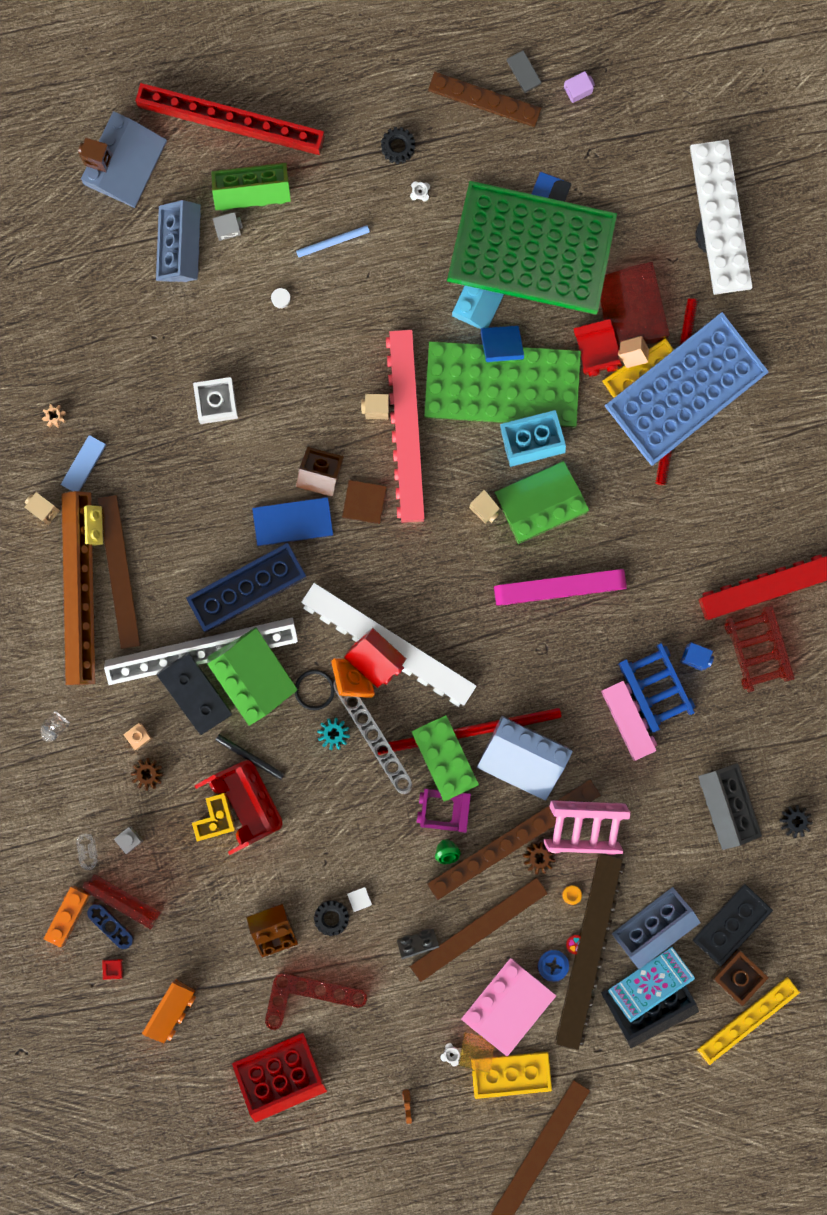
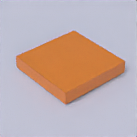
[331,658,375,698]

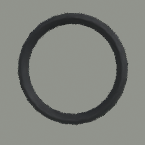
[295,670,335,710]

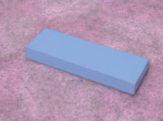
[61,435,106,492]

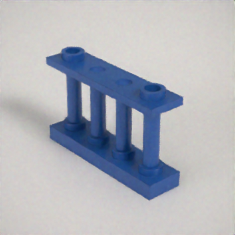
[618,643,695,733]

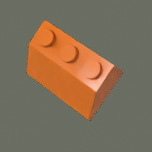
[142,979,196,1044]

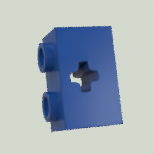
[680,643,714,671]

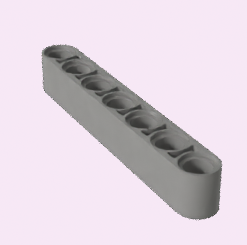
[334,680,412,794]

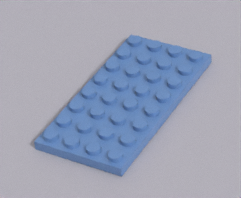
[604,312,768,466]

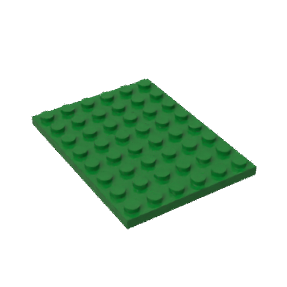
[447,181,617,315]

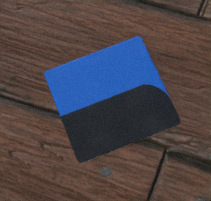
[532,172,571,202]

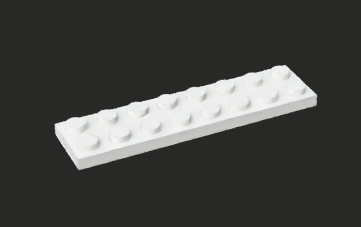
[690,140,752,295]

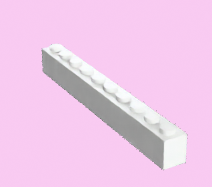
[302,583,476,707]
[104,618,298,685]

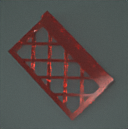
[82,874,161,929]

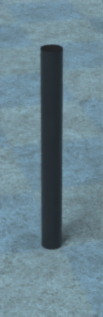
[215,734,285,780]

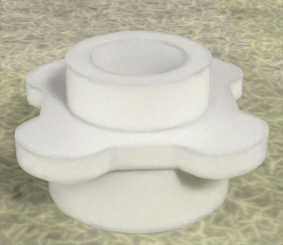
[410,181,430,201]
[440,1043,463,1066]

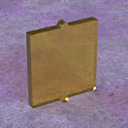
[458,1032,494,1073]

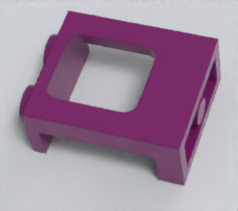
[417,789,471,833]

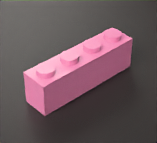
[601,681,657,761]

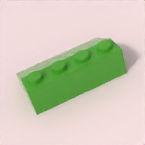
[494,461,589,544]
[207,627,298,726]

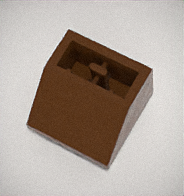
[246,904,298,958]

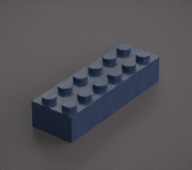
[186,543,307,633]

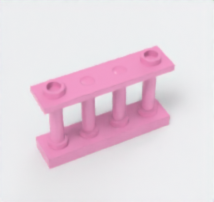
[544,801,631,855]

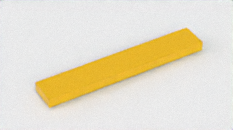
[697,977,800,1065]

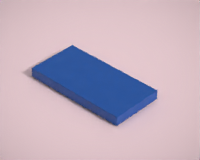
[252,497,333,546]

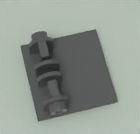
[397,929,439,959]

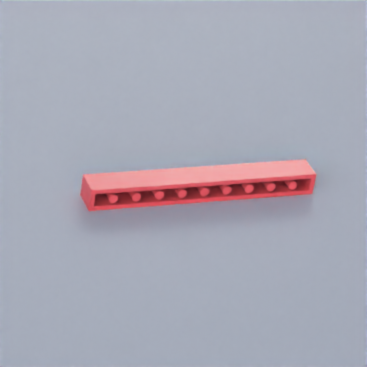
[386,330,424,523]

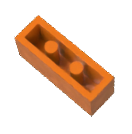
[44,886,91,948]

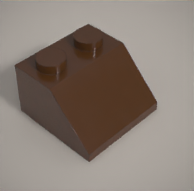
[296,447,344,497]

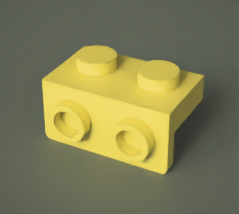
[84,505,103,546]

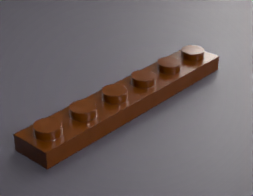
[428,72,541,127]

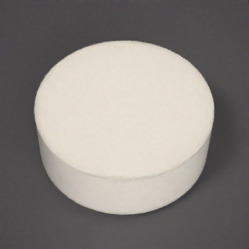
[271,288,290,308]

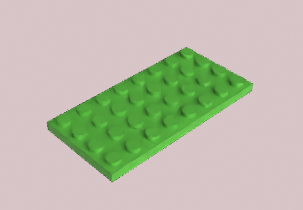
[424,341,581,427]

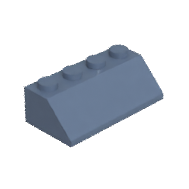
[156,200,201,282]
[612,887,700,969]

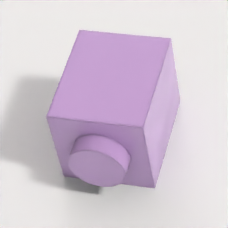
[564,72,595,103]

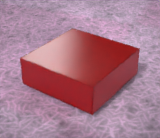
[102,959,123,980]

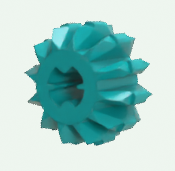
[317,718,350,750]

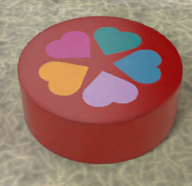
[566,935,581,955]

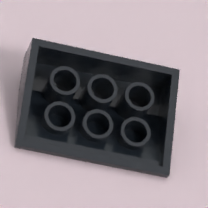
[601,983,699,1049]

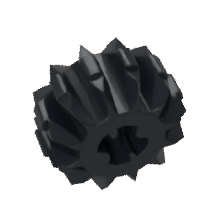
[779,805,813,838]

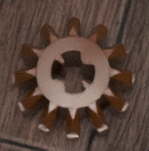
[131,758,164,791]
[523,842,556,875]

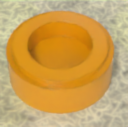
[562,885,582,905]

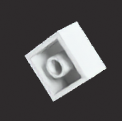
[193,377,238,424]

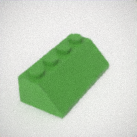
[211,163,291,211]

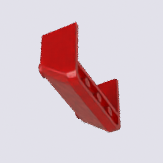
[194,760,283,855]

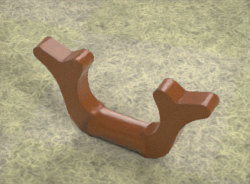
[402,1089,412,1124]

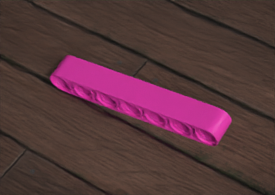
[494,569,627,606]

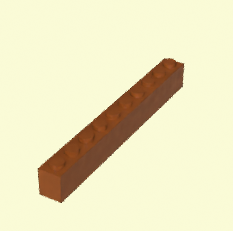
[62,491,95,685]

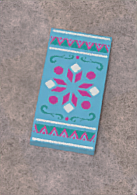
[608,947,695,1023]

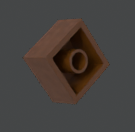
[711,949,769,1006]

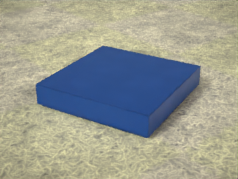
[481,326,524,362]

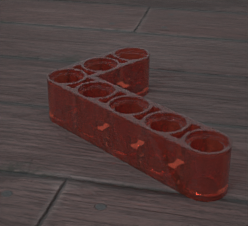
[265,972,367,1030]

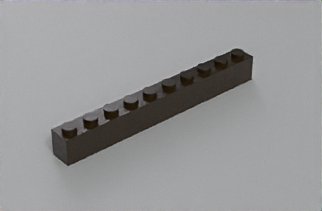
[555,853,625,1050]

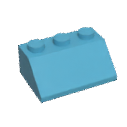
[452,286,504,329]
[500,410,566,467]

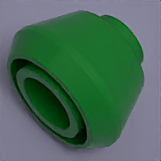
[435,839,461,864]

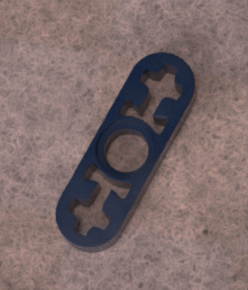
[87,904,134,949]

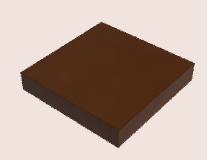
[342,480,386,525]

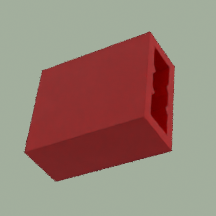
[344,628,406,688]

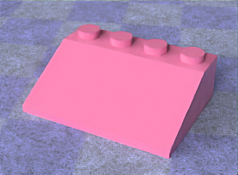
[461,958,556,1056]

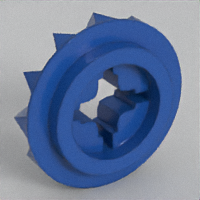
[538,950,569,981]

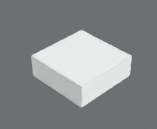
[347,887,372,912]

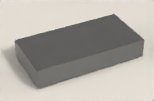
[506,50,541,93]

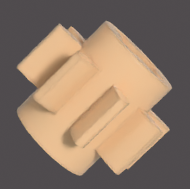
[42,404,66,428]

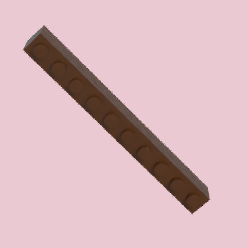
[427,779,601,900]

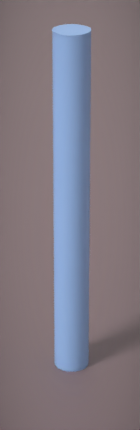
[296,225,370,258]

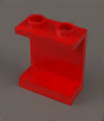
[573,319,622,377]

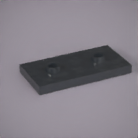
[157,652,232,736]
[692,883,773,967]

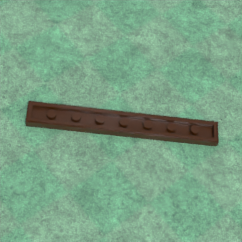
[98,495,141,649]
[410,877,548,982]
[491,1079,590,1215]

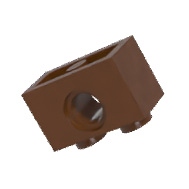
[78,137,112,173]

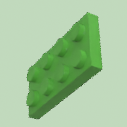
[411,715,479,802]

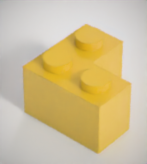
[192,793,236,841]

